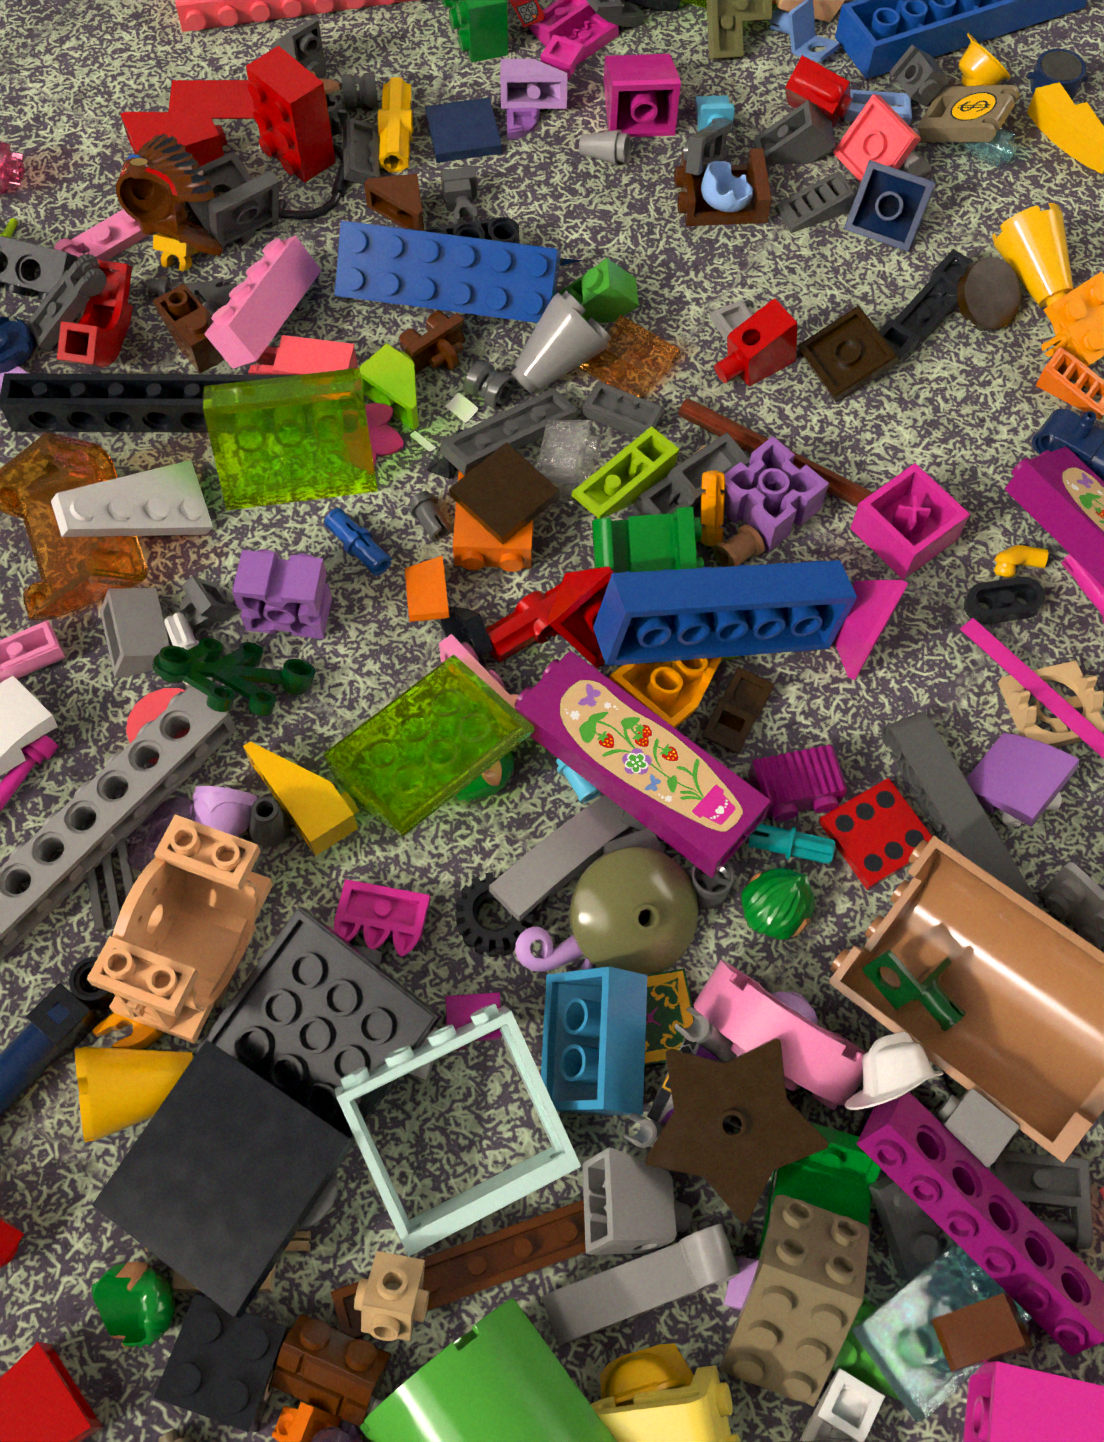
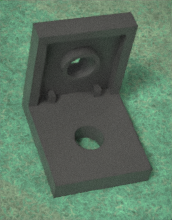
[185,151,279,252]

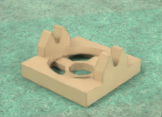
[998,660,1104,747]

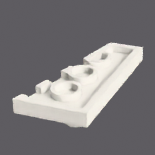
[51,460,213,537]

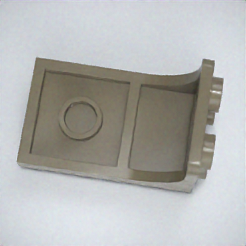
[719,1195,870,1407]

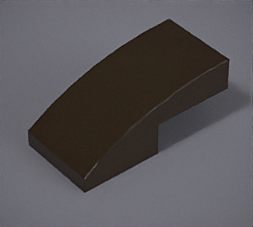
[702,667,775,754]

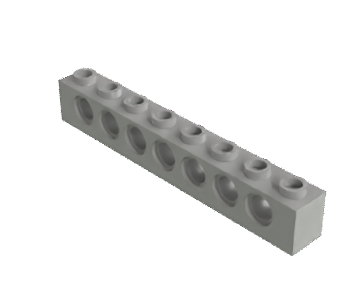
[0,686,237,961]

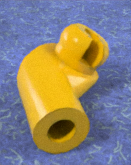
[994,545,1048,578]

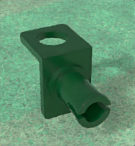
[862,950,967,1031]

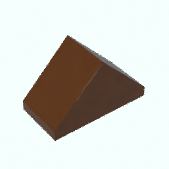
[364,174,424,231]
[931,1293,1034,1372]

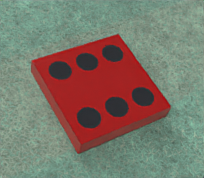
[818,778,933,890]

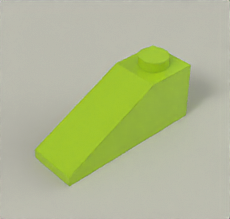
[571,426,680,519]

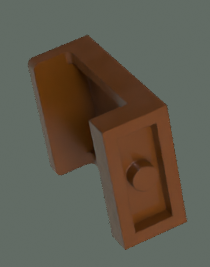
[674,148,772,226]

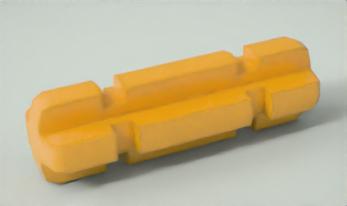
[701,470,725,547]

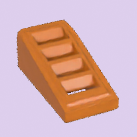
[1036,347,1104,420]

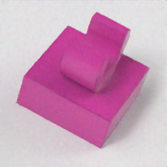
[540,35,584,80]

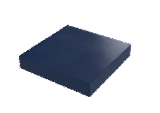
[425,97,502,163]

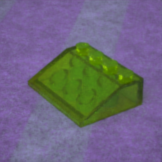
[203,368,378,511]
[323,654,535,837]

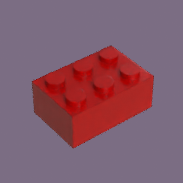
[246,46,336,183]

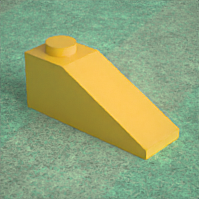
[243,742,359,856]

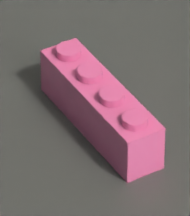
[205,235,322,369]

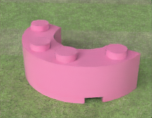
[693,959,867,1110]

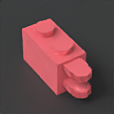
[247,335,358,401]

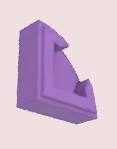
[507,108,540,140]

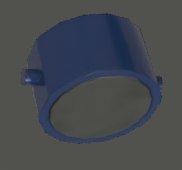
[1027,48,1088,100]

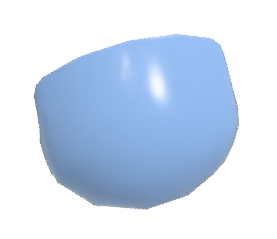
[701,161,753,213]

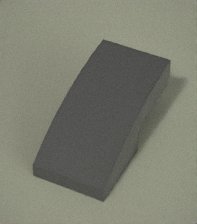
[586,0,645,27]

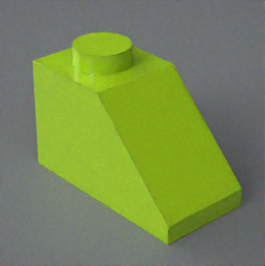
[357,343,419,430]

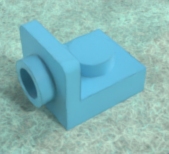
[695,95,735,132]

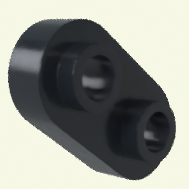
[964,577,1045,624]

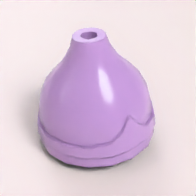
[192,786,259,837]

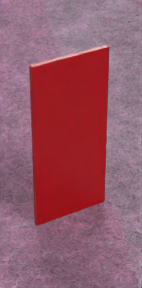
[168,80,255,119]

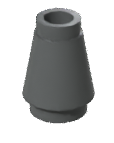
[248,797,291,847]

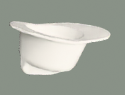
[845,1032,943,1110]

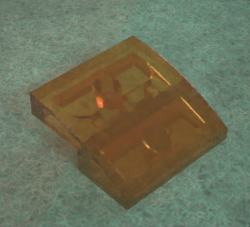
[578,315,681,399]

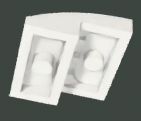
[0,675,58,776]

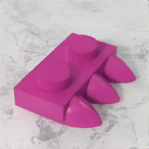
[334,879,431,957]

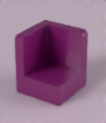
[445,992,502,1050]

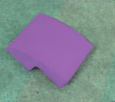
[966,733,1080,827]

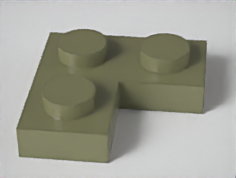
[706,0,772,60]

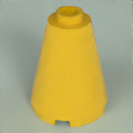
[992,203,1073,308]
[74,1047,193,1142]

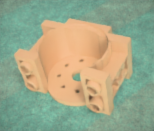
[87,814,273,1044]

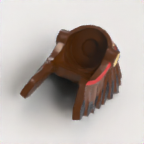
[116,134,223,256]

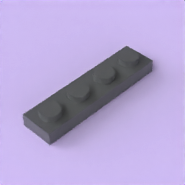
[440,388,579,475]

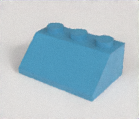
[541,966,648,1116]

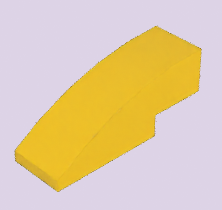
[1027,82,1104,174]

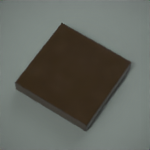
[797,305,899,402]
[449,442,560,545]

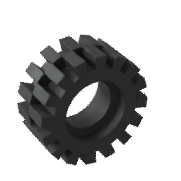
[455,872,534,957]

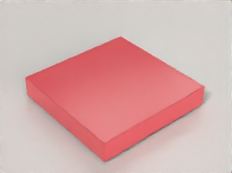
[833,94,921,183]

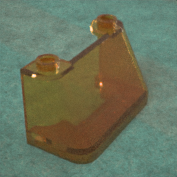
[0,432,148,621]

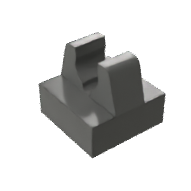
[180,576,236,628]

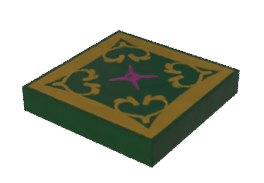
[644,968,694,1068]

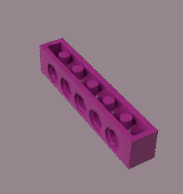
[856,1092,1104,1356]

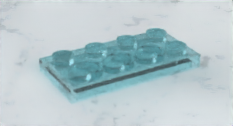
[852,1241,1032,1422]

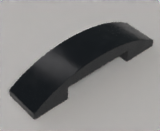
[879,249,974,365]

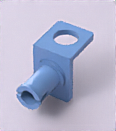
[769,0,840,62]

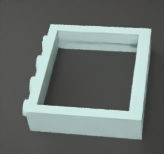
[334,1004,581,1257]

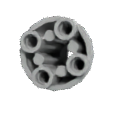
[511,291,612,394]

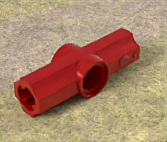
[486,584,561,662]

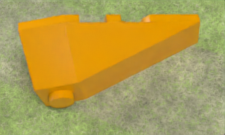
[609,657,722,728]

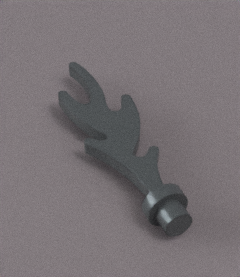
[148,276,239,309]

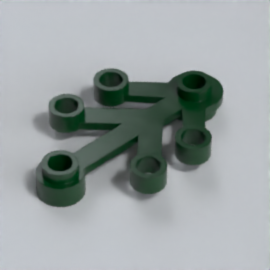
[152,638,316,716]

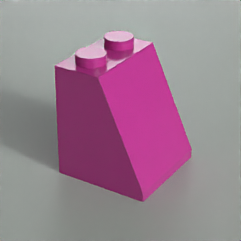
[603,54,681,137]
[963,1361,1104,1442]

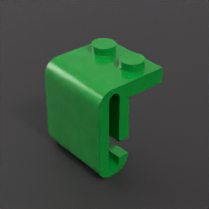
[592,507,704,573]
[758,1122,881,1257]

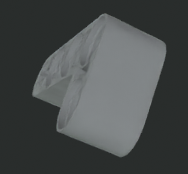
[542,1224,741,1346]

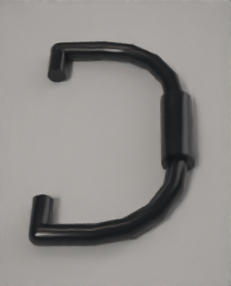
[278,143,349,220]

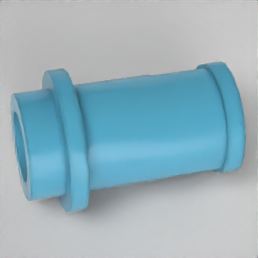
[556,758,602,804]

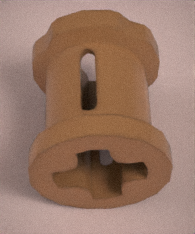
[713,524,765,567]

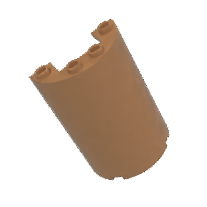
[828,835,1104,1163]

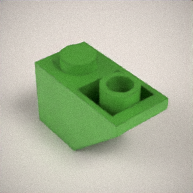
[559,258,639,323]

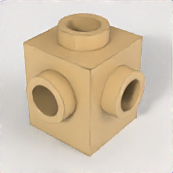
[354,1251,430,1341]

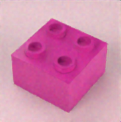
[850,463,970,580]

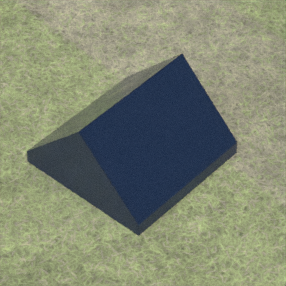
[844,160,936,252]

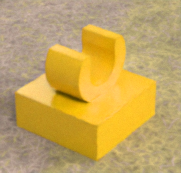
[153,233,201,272]

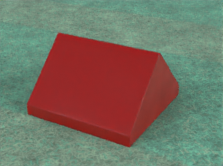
[547,566,615,669]

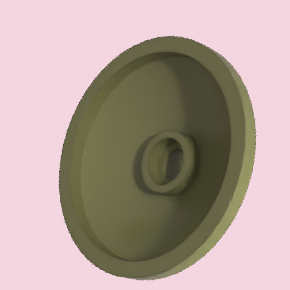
[570,847,698,975]

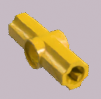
[378,77,414,172]

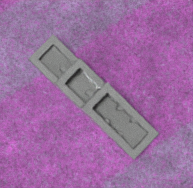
[489,795,633,922]

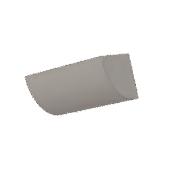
[100,588,170,678]

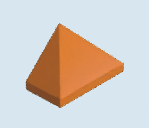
[405,555,449,622]

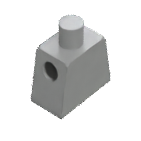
[582,1147,692,1255]

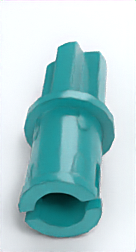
[748,824,835,864]

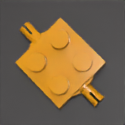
[1041,271,1104,366]

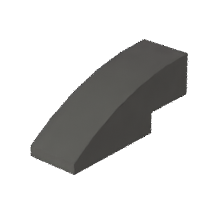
[631,432,750,516]

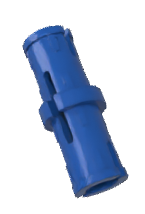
[324,508,392,576]

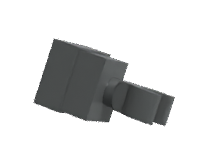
[440,166,478,224]

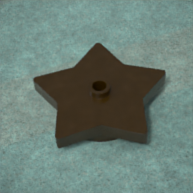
[645,1038,828,1223]

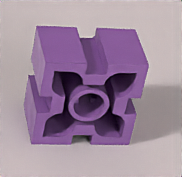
[721,436,829,553]
[232,549,332,639]

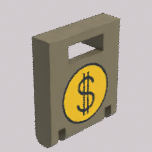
[916,85,1020,142]

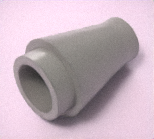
[579,129,630,165]

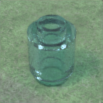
[964,128,1018,168]

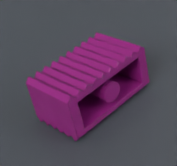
[748,744,847,822]

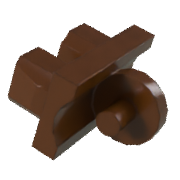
[399,310,465,374]

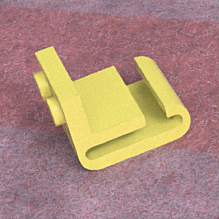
[591,1365,741,1442]

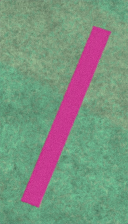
[960,618,1104,759]

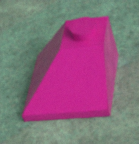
[834,579,908,680]

